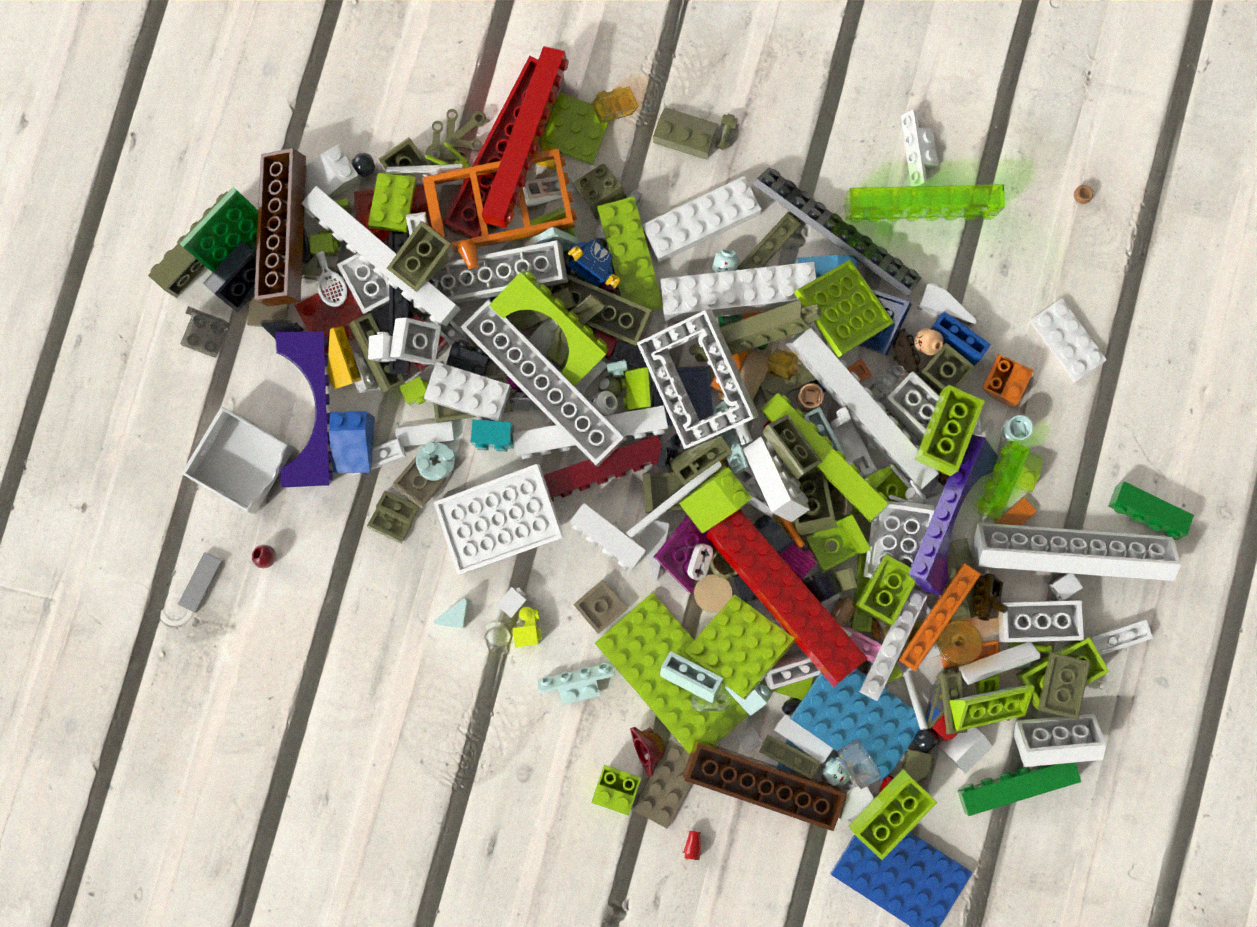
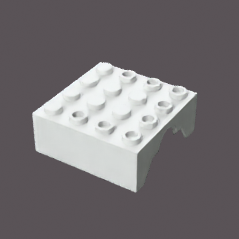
[181,407,294,514]

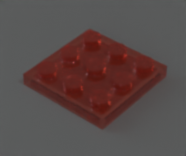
[294,279,364,355]

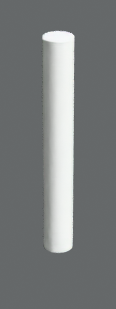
[903,671,928,730]

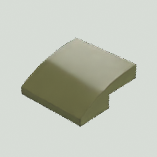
[367,491,419,544]

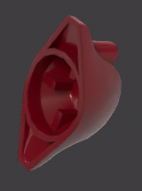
[630,727,665,777]

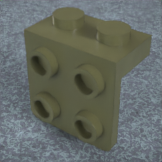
[574,164,627,220]

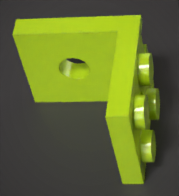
[805,515,871,572]

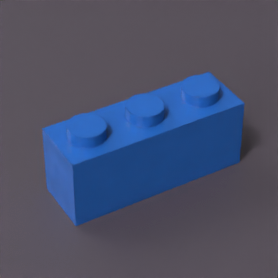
[931,311,991,366]

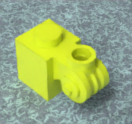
[512,607,542,648]

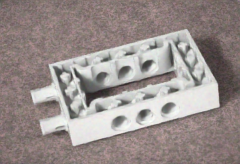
[637,309,759,449]

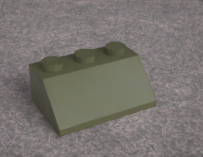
[653,107,718,160]
[762,415,822,480]

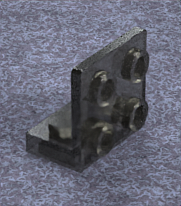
[180,306,230,358]

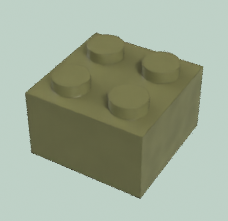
[917,343,976,394]

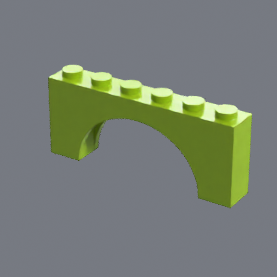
[489,269,608,386]

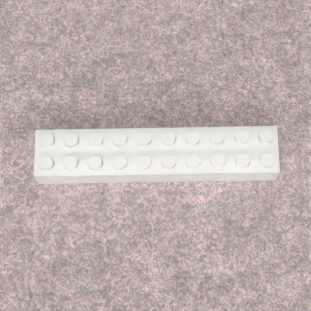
[461,300,626,466]
[785,327,939,489]
[974,523,1181,581]

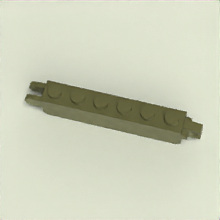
[688,301,821,362]

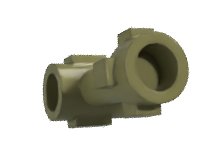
[715,114,738,150]

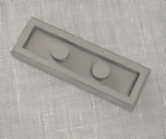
[178,552,223,613]

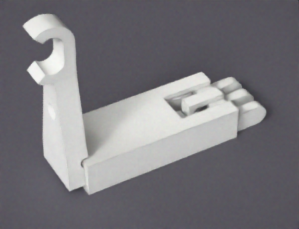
[829,407,877,479]

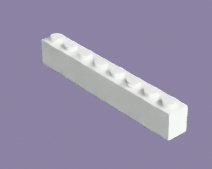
[512,405,669,460]

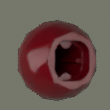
[252,544,276,569]

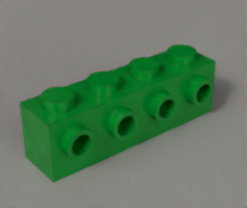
[1108,481,1194,540]

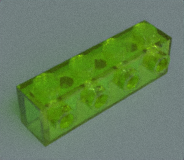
[976,441,1030,521]

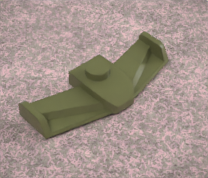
[546,294,607,367]

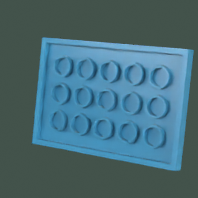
[790,669,926,782]

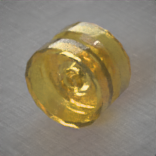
[936,621,983,667]

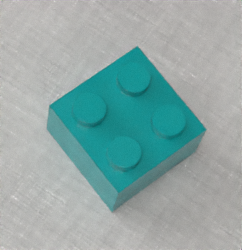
[470,419,514,452]

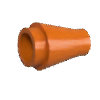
[457,239,479,270]

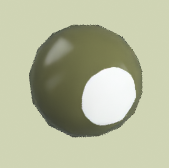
[598,376,622,398]

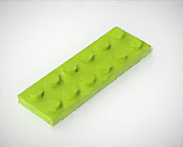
[597,196,663,311]

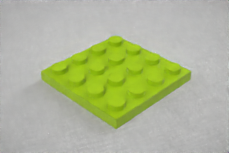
[794,259,894,358]
[684,594,795,700]

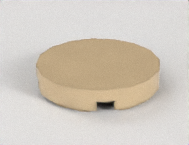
[694,574,732,613]

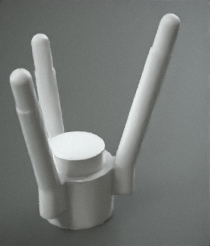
[889,465,926,504]

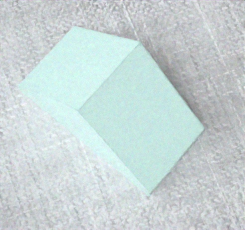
[433,598,469,628]

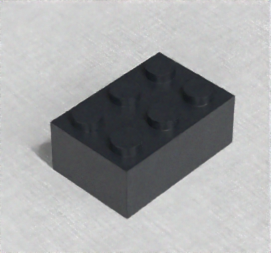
[203,241,256,313]

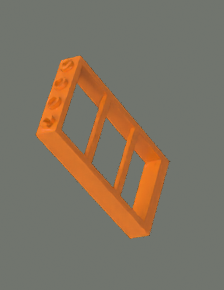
[422,149,577,253]

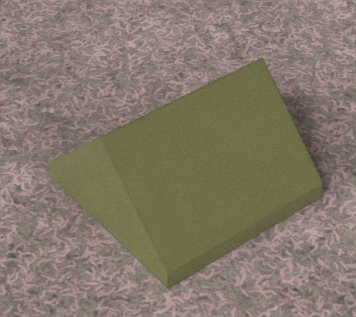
[378,137,428,170]

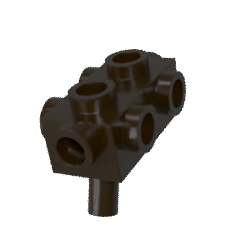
[887,328,921,376]
[973,573,1008,621]

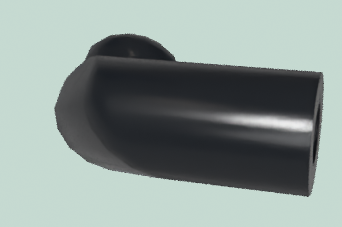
[782,698,801,714]

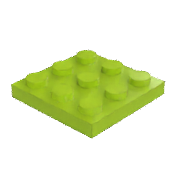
[540,93,612,165]

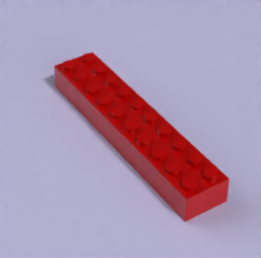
[443,55,564,239]
[706,509,868,687]

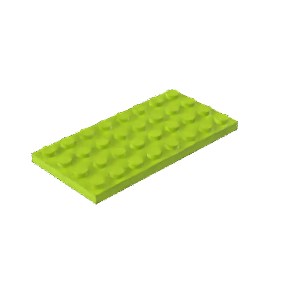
[595,592,749,754]

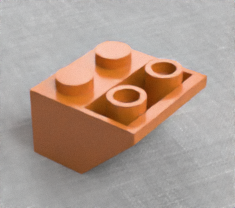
[982,354,1034,408]

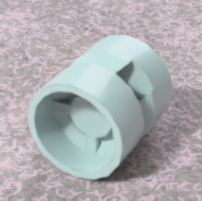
[1001,415,1033,443]

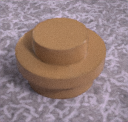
[1074,185,1093,204]

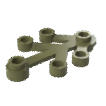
[425,109,486,163]

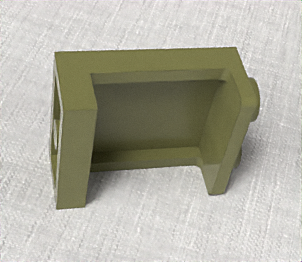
[642,472,690,513]

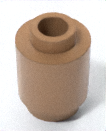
[830,597,857,627]

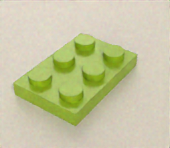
[368,173,417,233]

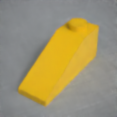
[327,326,361,389]

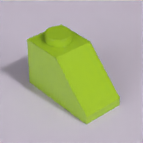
[1009,450,1043,493]

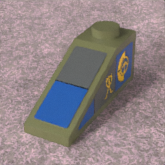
[925,668,969,729]

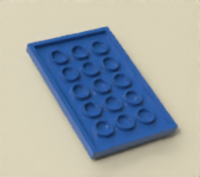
[830,832,973,927]

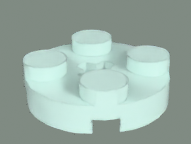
[416,442,455,481]

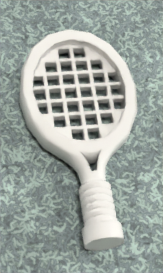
[315,251,347,307]

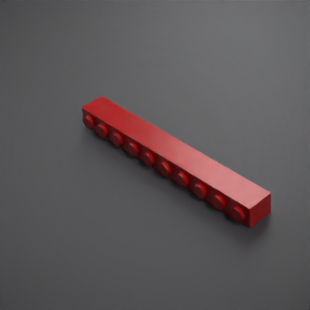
[481,46,569,228]

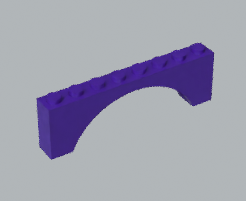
[275,332,333,487]
[908,434,998,596]

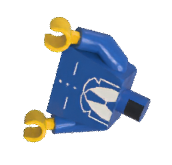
[567,238,621,289]

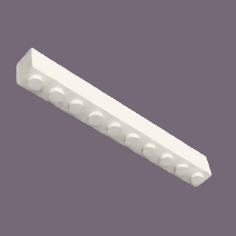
[301,186,460,327]

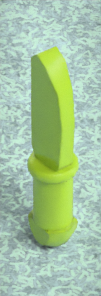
[1008,642,1054,654]

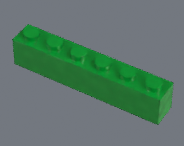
[957,762,1082,816]

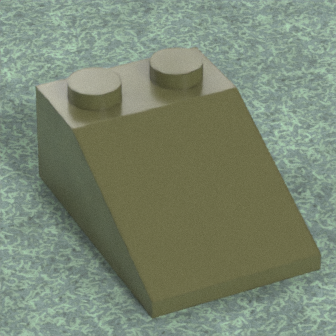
[386,221,458,292]

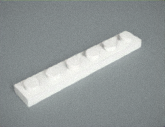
[859,588,927,701]

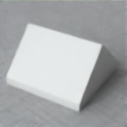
[937,727,993,774]

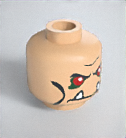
[914,328,943,356]

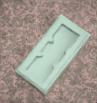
[607,360,627,377]

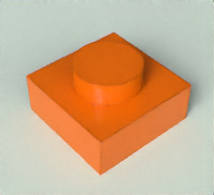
[847,359,872,383]

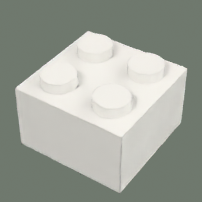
[390,318,441,365]

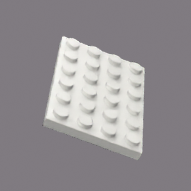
[434,464,564,575]

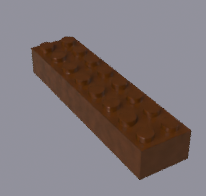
[254,148,306,307]
[682,738,847,831]

